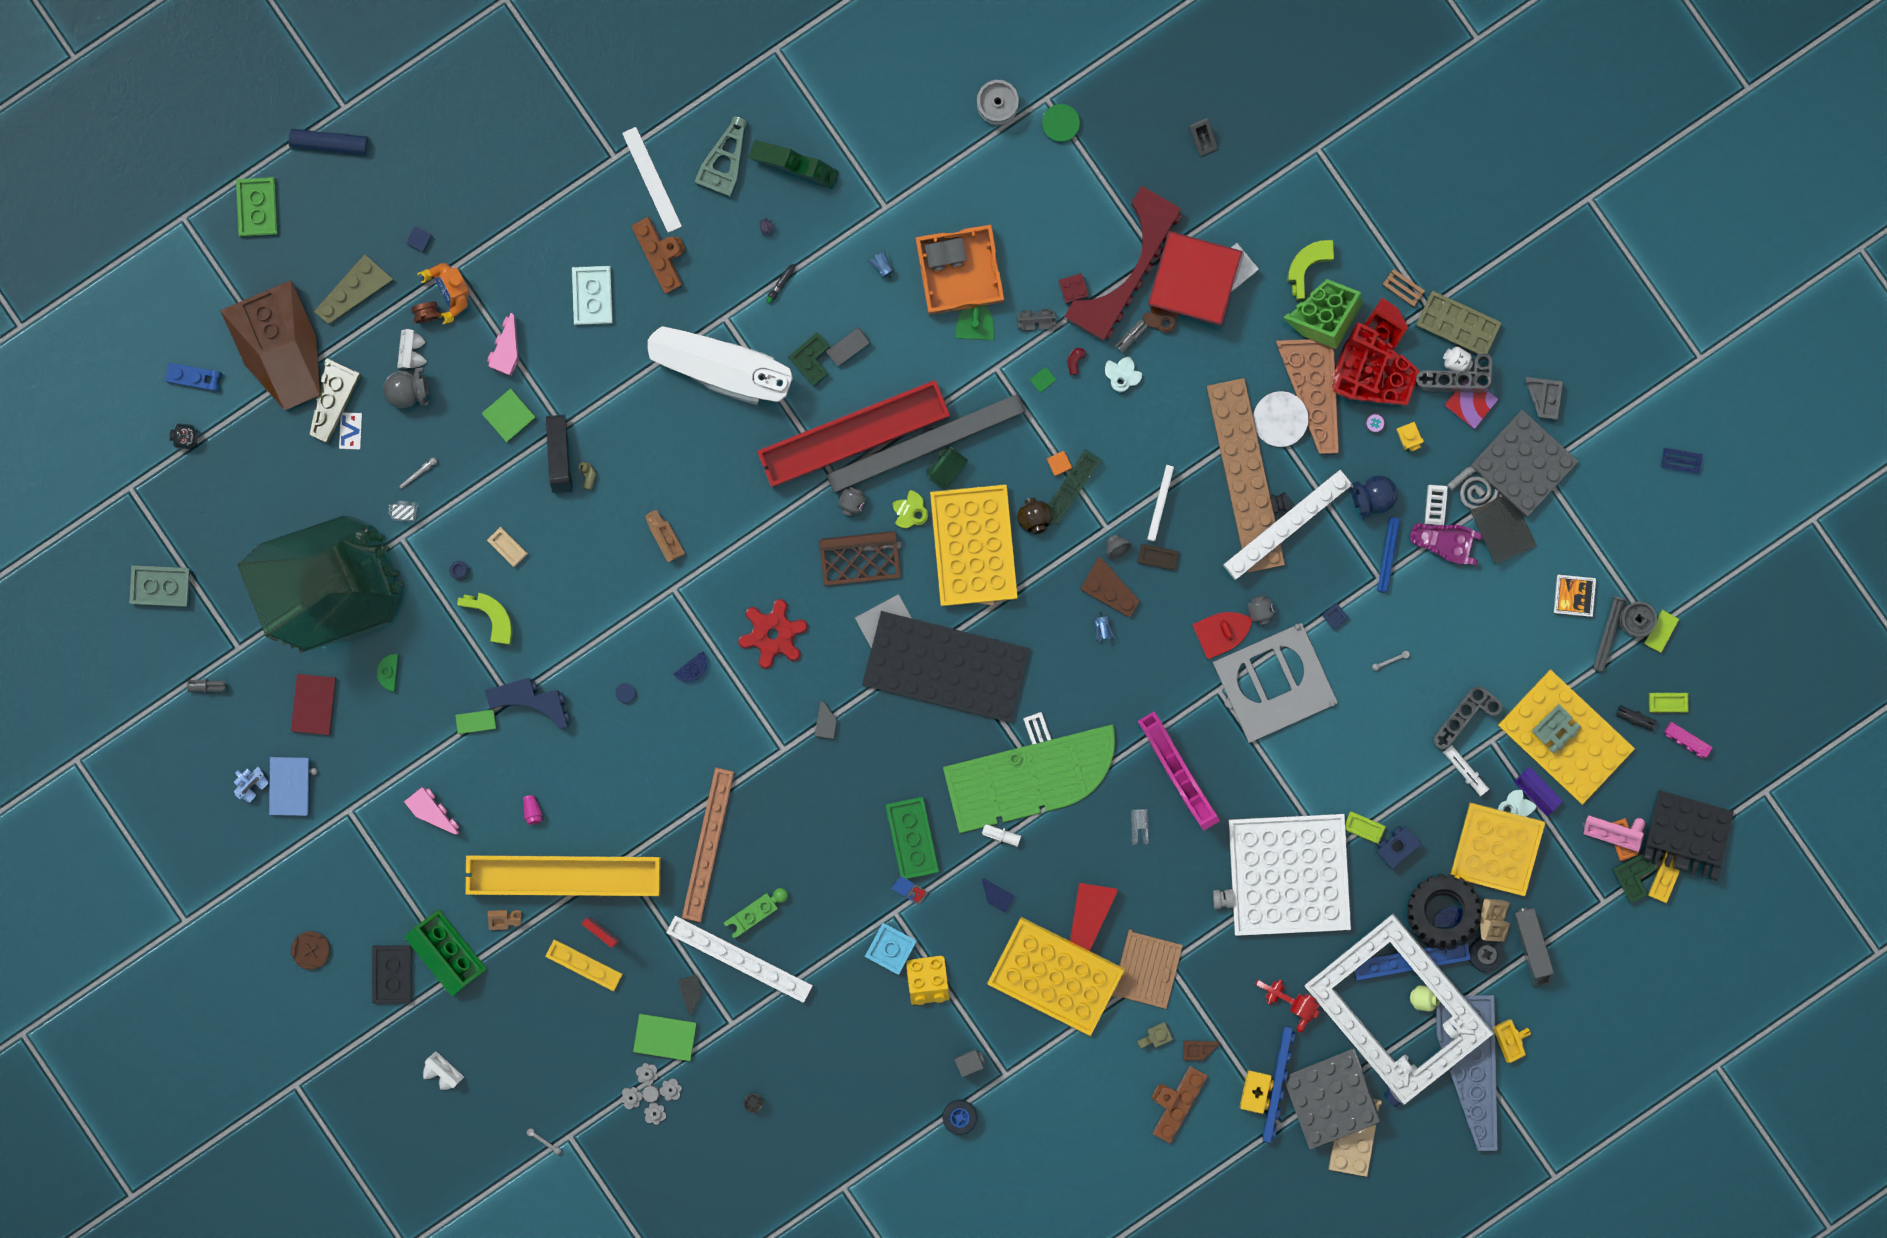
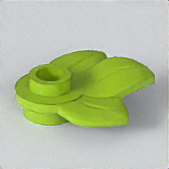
[892,490,928,528]

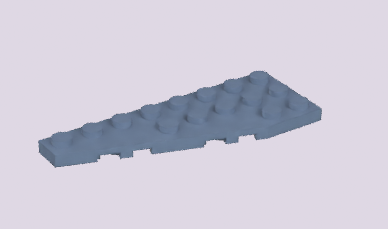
[1436,995,1497,1151]

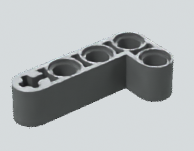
[1416,353,1493,393]
[1432,686,1502,749]

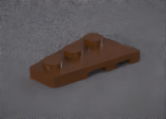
[1080,556,1139,618]

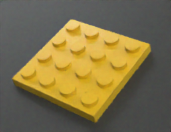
[1450,802,1545,896]

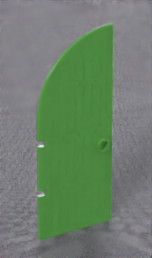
[943,724,1115,834]

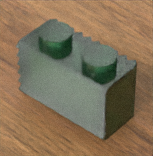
[926,446,968,491]

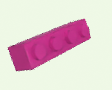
[1664,722,1713,758]

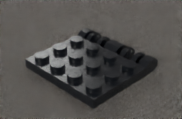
[1642,791,1734,881]

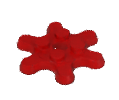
[738,599,808,669]

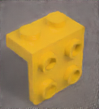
[906,956,950,1005]

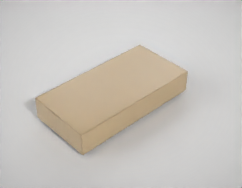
[487,527,528,568]

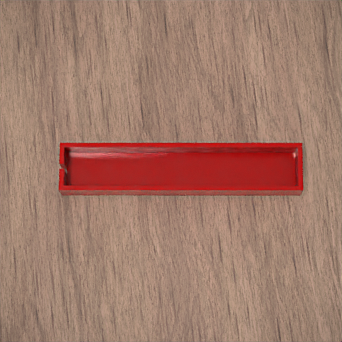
[757,380,950,488]

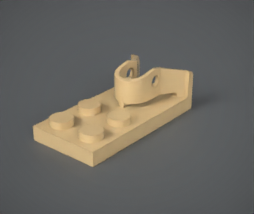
[1328,1099,1381,1177]

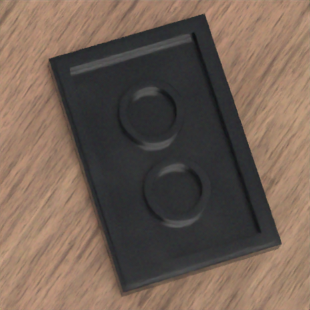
[372,945,412,1004]

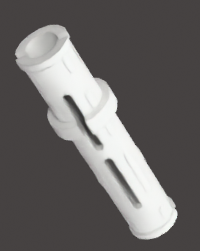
[1443,745,1489,796]

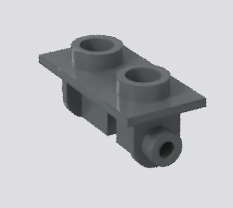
[1017,309,1056,331]

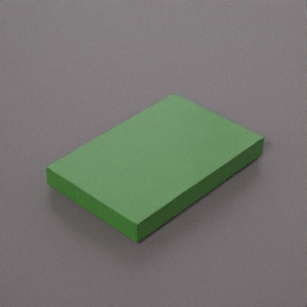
[236,177,278,237]
[633,1014,697,1061]

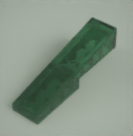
[1048,449,1102,525]

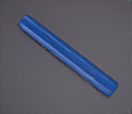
[1377,517,1400,592]

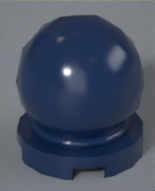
[1350,475,1398,520]

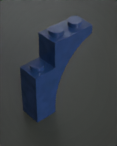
[485,678,570,729]

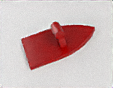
[1192,612,1252,660]

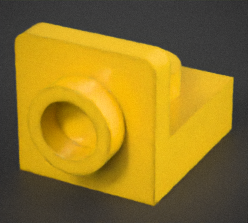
[1396,422,1424,452]

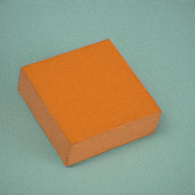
[1047,451,1072,476]

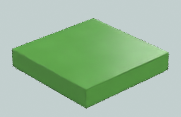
[482,388,536,442]

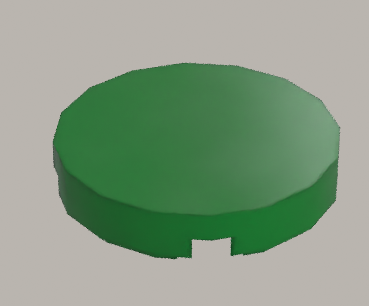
[1042,104,1080,142]

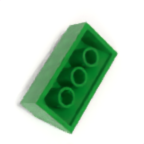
[404,910,487,997]

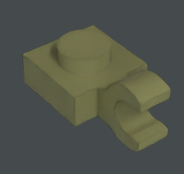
[1137,1022,1173,1048]

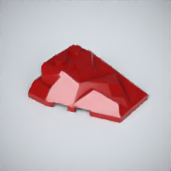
[1332,322,1420,406]

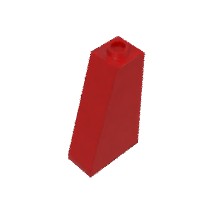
[1070,883,1117,951]

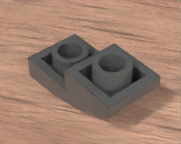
[826,327,870,367]

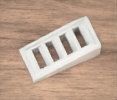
[1424,485,1448,525]

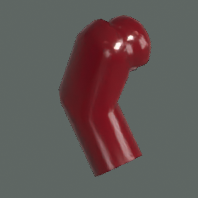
[1067,348,1086,375]

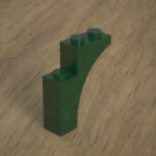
[748,140,839,189]

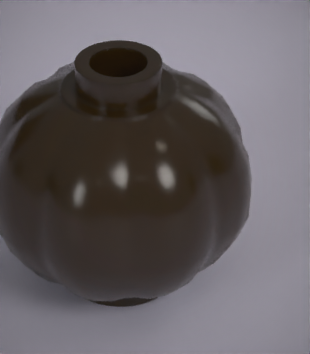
[1017,498,1053,535]

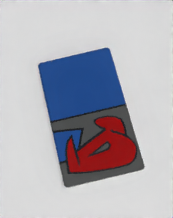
[892,876,928,905]

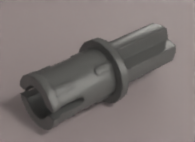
[1115,320,1148,354]
[187,679,226,694]

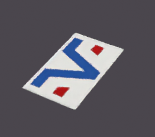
[339,413,362,449]

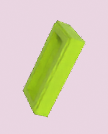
[1643,610,1679,653]
[1649,693,1688,712]
[1345,811,1386,844]

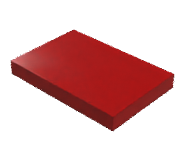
[582,917,621,947]

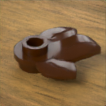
[1143,307,1179,333]

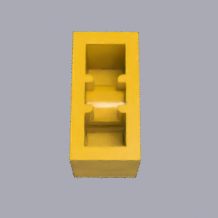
[1239,1070,1274,1114]

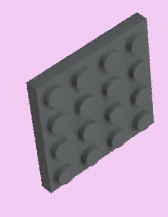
[1470,410,1578,518]
[1285,1049,1382,1150]

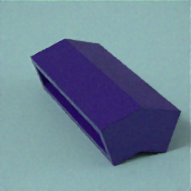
[1514,766,1563,816]

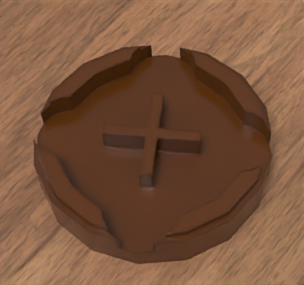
[291,931,330,969]

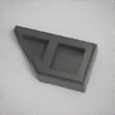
[815,701,837,739]

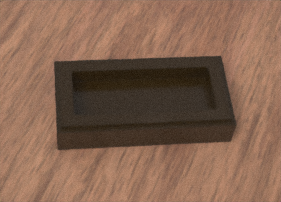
[1137,544,1179,571]

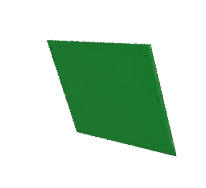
[1029,367,1056,393]

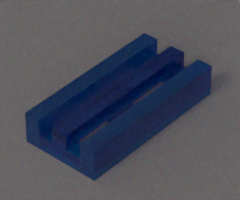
[1661,448,1703,474]

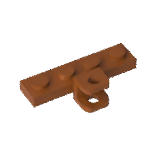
[631,217,685,294]
[1152,1066,1208,1143]

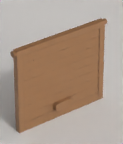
[1112,929,1183,1009]

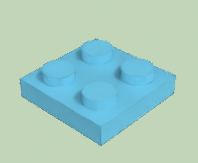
[865,923,917,975]

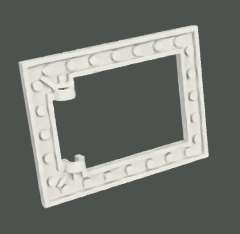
[1305,914,1494,1104]

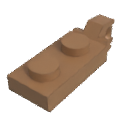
[645,510,685,562]

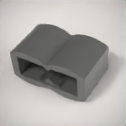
[925,238,967,272]

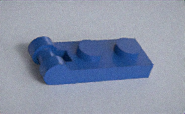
[165,363,222,391]

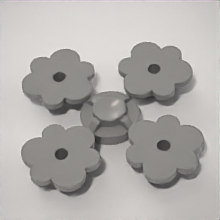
[620,1063,682,1125]

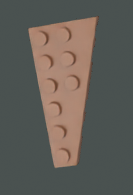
[1275,339,1339,454]

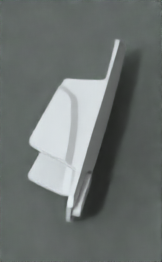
[648,326,793,405]

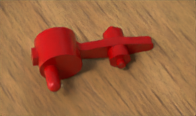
[1255,979,1320,1033]

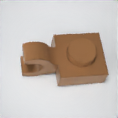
[487,910,522,930]

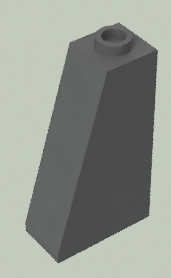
[1514,907,1554,988]

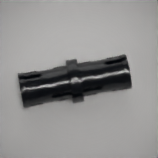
[1616,705,1656,731]

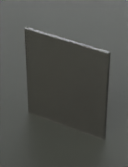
[1470,496,1537,565]

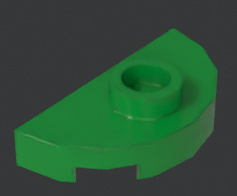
[377,654,399,692]

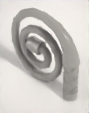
[1447,467,1499,510]

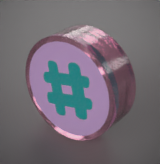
[1365,414,1385,433]

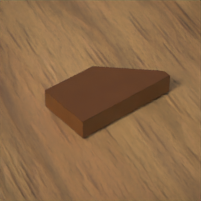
[1183,1041,1219,1061]

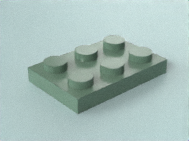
[129,565,190,607]

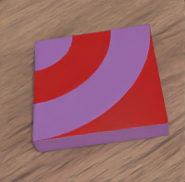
[1444,379,1498,429]

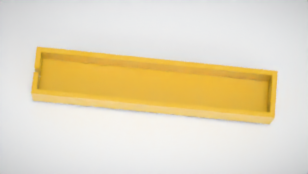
[466,856,661,896]

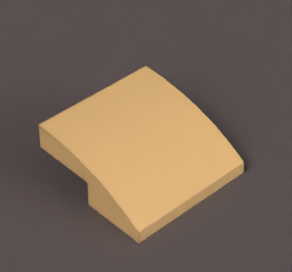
[1480,899,1510,941]

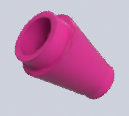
[523,795,543,825]

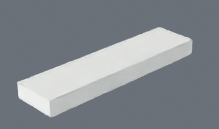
[1147,465,1174,542]

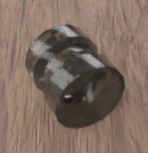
[744,1093,764,1113]

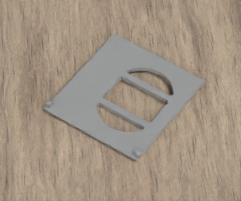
[1212,623,1338,743]

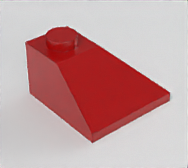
[1364,298,1408,350]

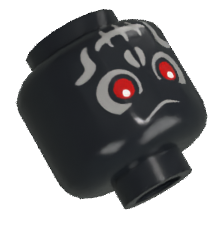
[169,423,198,449]

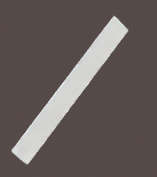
[623,127,681,232]

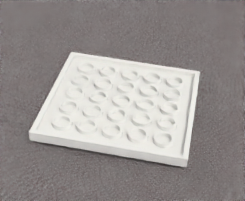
[1229,814,1351,936]

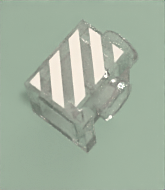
[388,501,418,522]

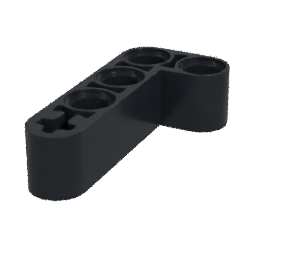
[546,414,572,493]

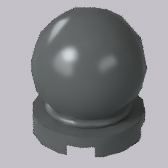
[383,367,429,409]

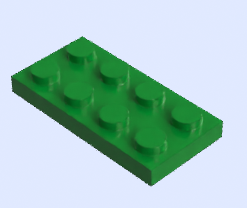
[885,797,939,879]

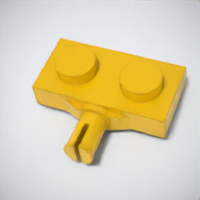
[1493,1019,1531,1063]

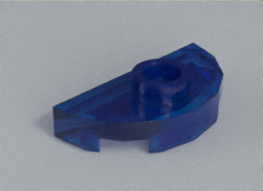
[673,651,707,682]
[1433,907,1463,928]

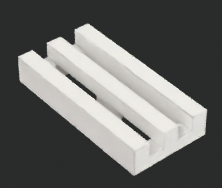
[1023,712,1051,744]

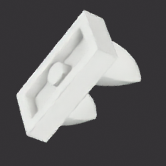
[397,329,427,369]
[423,1051,464,1090]

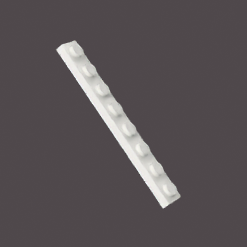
[1223,470,1351,580]
[666,916,813,1003]

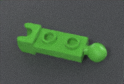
[724,888,788,939]

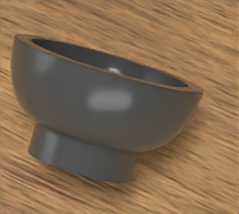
[1106,535,1132,560]

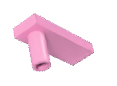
[1584,815,1646,852]

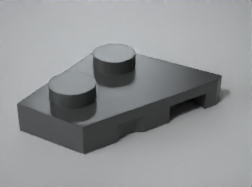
[1526,377,1563,420]

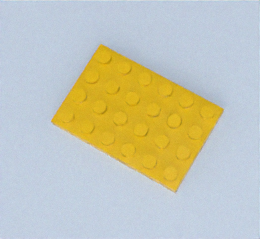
[930,485,1018,607]
[1497,669,1635,805]
[987,917,1125,1036]

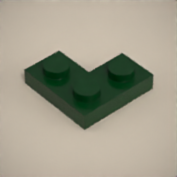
[788,332,830,386]
[1612,853,1656,903]

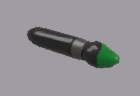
[766,264,795,303]

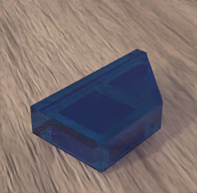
[982,878,1014,912]

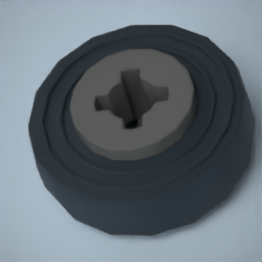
[1469,938,1504,972]

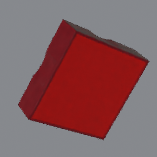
[1148,231,1244,327]

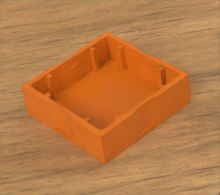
[916,225,1004,315]

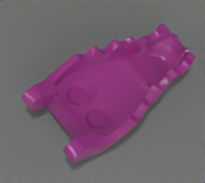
[1410,523,1484,566]

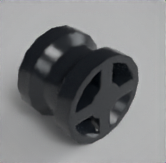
[1270,492,1289,514]

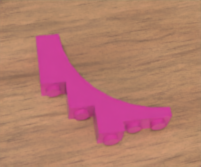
[1138,712,1220,831]

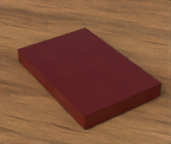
[291,674,336,735]

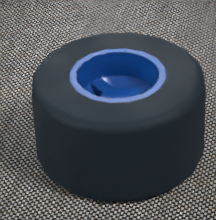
[942,1100,977,1135]

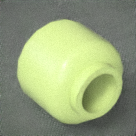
[1410,986,1440,1011]

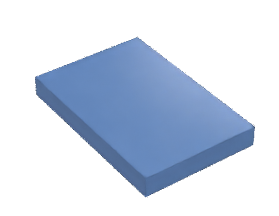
[269,757,309,816]

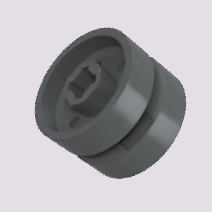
[1618,601,1657,638]

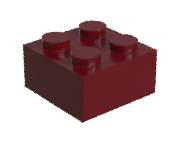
[1058,273,1089,304]

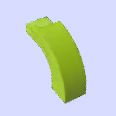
[1287,240,1334,301]
[457,593,513,645]

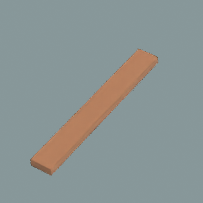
[682,768,734,922]

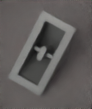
[1188,118,1217,156]

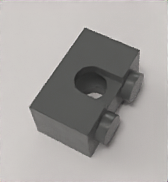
[954,1048,985,1077]

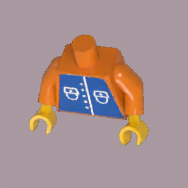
[417,263,469,324]

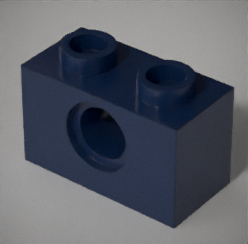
[1376,826,1421,869]

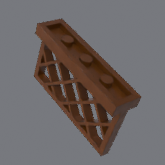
[819,531,900,586]

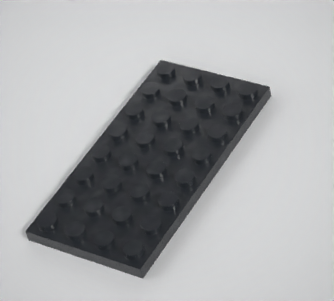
[862,611,1030,723]

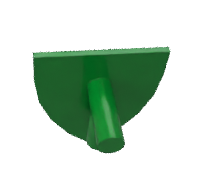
[956,306,994,340]

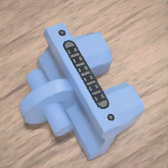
[234,767,269,803]

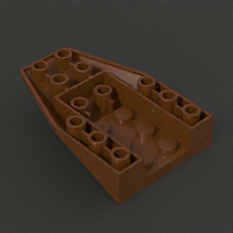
[220,280,320,411]

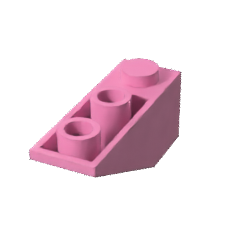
[487,313,519,377]
[404,787,460,835]

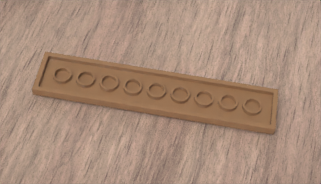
[1207,378,1285,573]

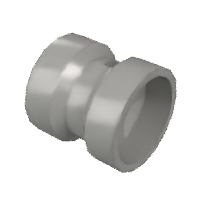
[1213,889,1234,909]

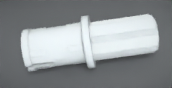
[982,824,1021,847]

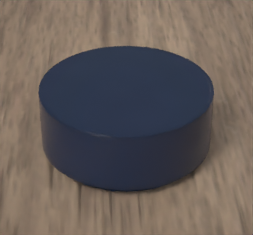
[616,683,635,703]

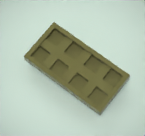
[1415,290,1502,355]

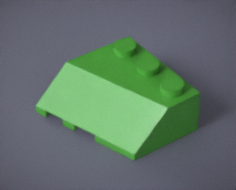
[1283,279,1363,349]

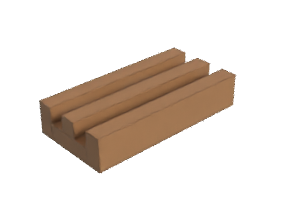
[1382,269,1425,307]

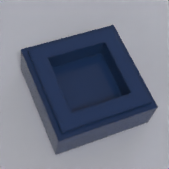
[406,226,432,252]
[1321,603,1349,630]

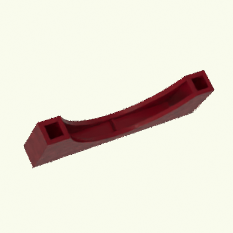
[1064,186,1182,342]

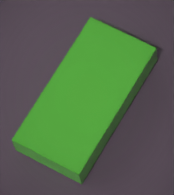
[455,710,497,734]

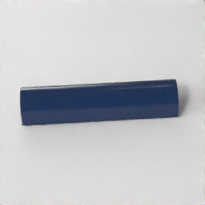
[289,129,368,156]

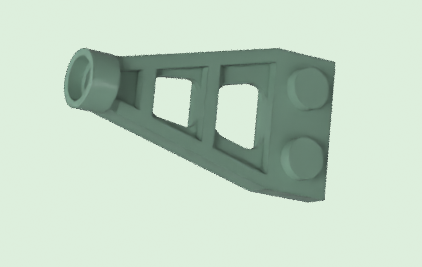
[695,116,748,197]

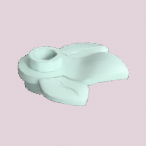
[1105,357,1142,392]
[1498,790,1536,816]

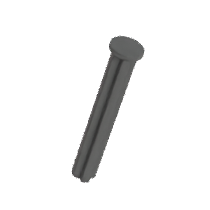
[1593,596,1627,672]

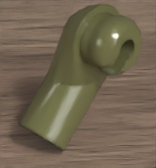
[578,462,596,490]

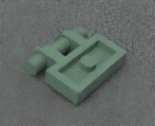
[1531,704,1581,754]

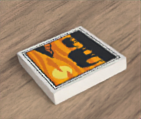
[1553,575,1596,617]

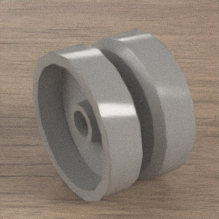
[977,80,1019,126]

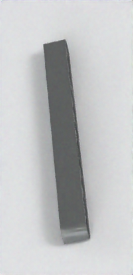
[827,394,1026,493]

